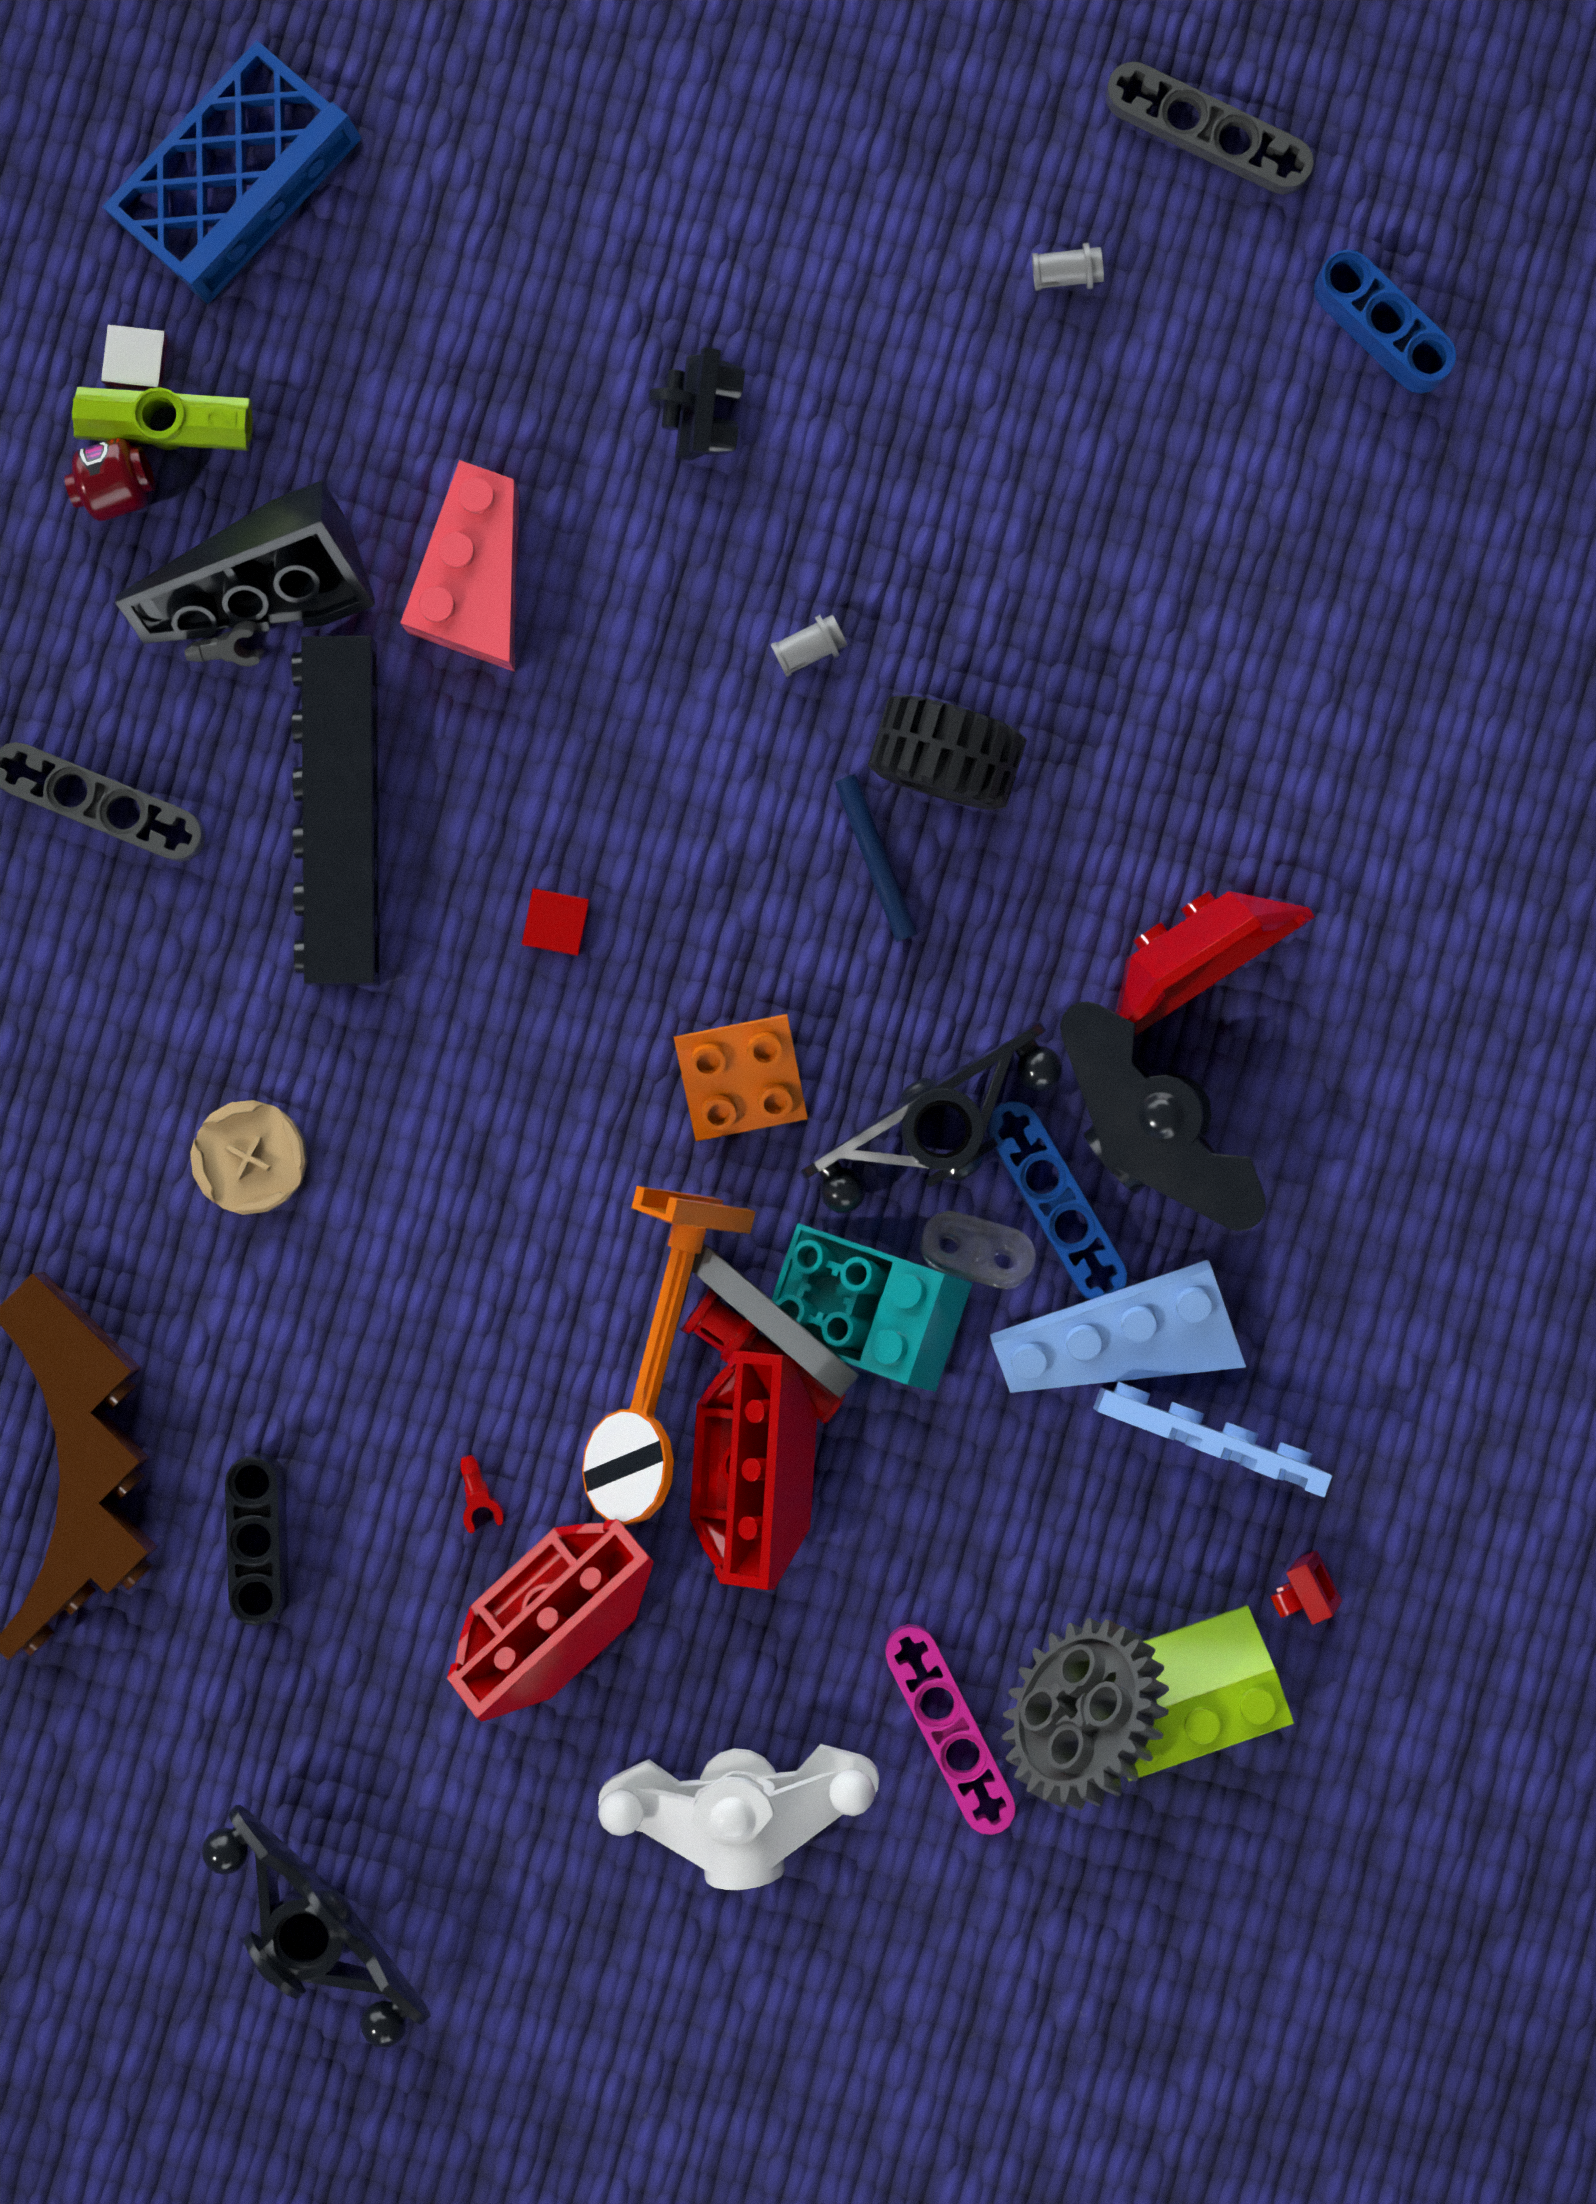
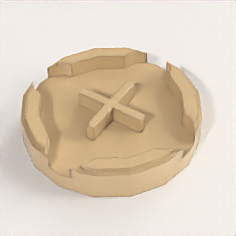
[190,1100,307,1215]

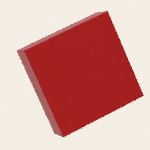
[522,888,590,957]

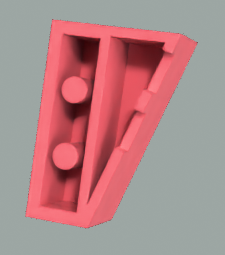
[400,460,519,672]

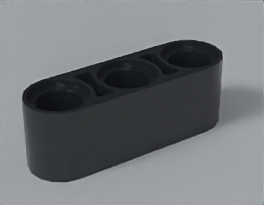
[225,1452,289,1626]

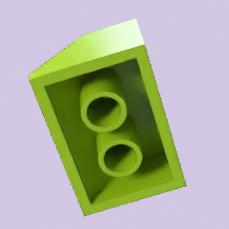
[1127,1605,1294,1781]

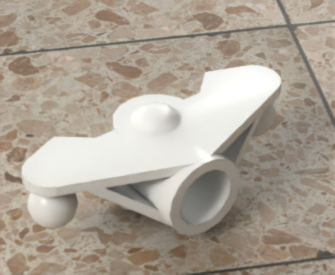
[598,1744,879,1890]

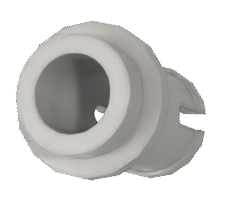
[1032,243,1104,291]
[770,615,848,677]

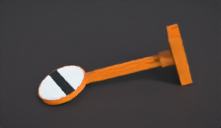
[582,1186,756,1525]

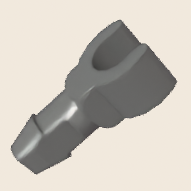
[184,621,264,667]

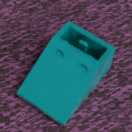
[771,1223,972,1392]

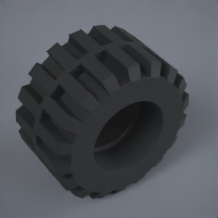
[868,695,1027,810]

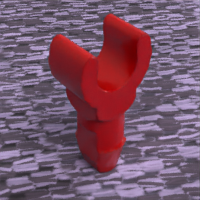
[461,1454,505,1533]

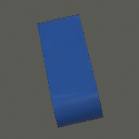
[1314,249,1456,394]

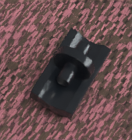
[648,347,745,461]

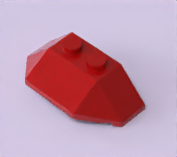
[1116,890,1315,1036]
[689,1351,817,1590]
[447,1519,654,1722]

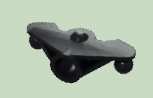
[1060,1001,1267,1231]
[801,1022,1062,1213]
[202,1805,431,2048]

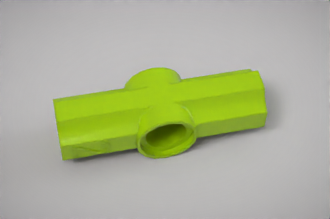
[72,387,253,451]

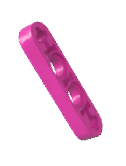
[885,1624,1015,1835]

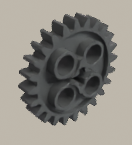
[1002,1618,1169,1810]

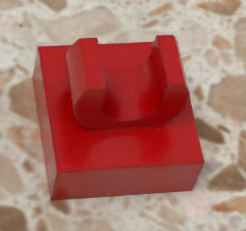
[1270,1550,1342,1625]

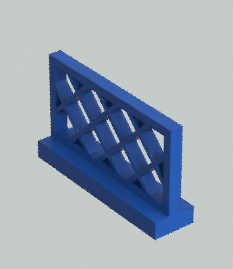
[102,40,362,305]

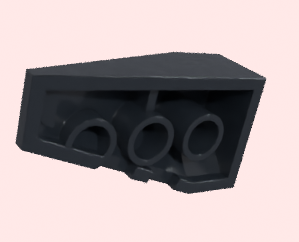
[115,480,375,644]

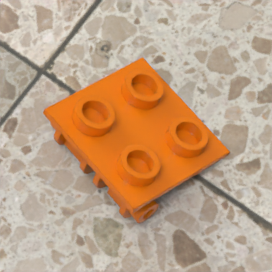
[674,1014,808,1141]

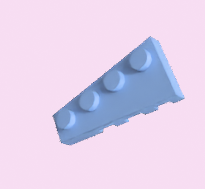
[990,1259,1246,1393]
[1093,1382,1332,1497]

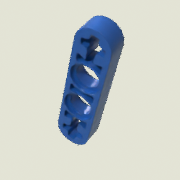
[987,1101,1127,1300]

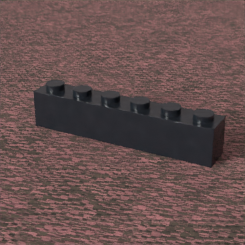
[291,636,380,986]

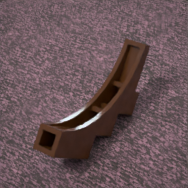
[0,1272,158,1660]

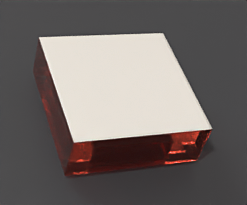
[101,325,168,390]

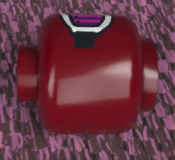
[64,438,156,521]

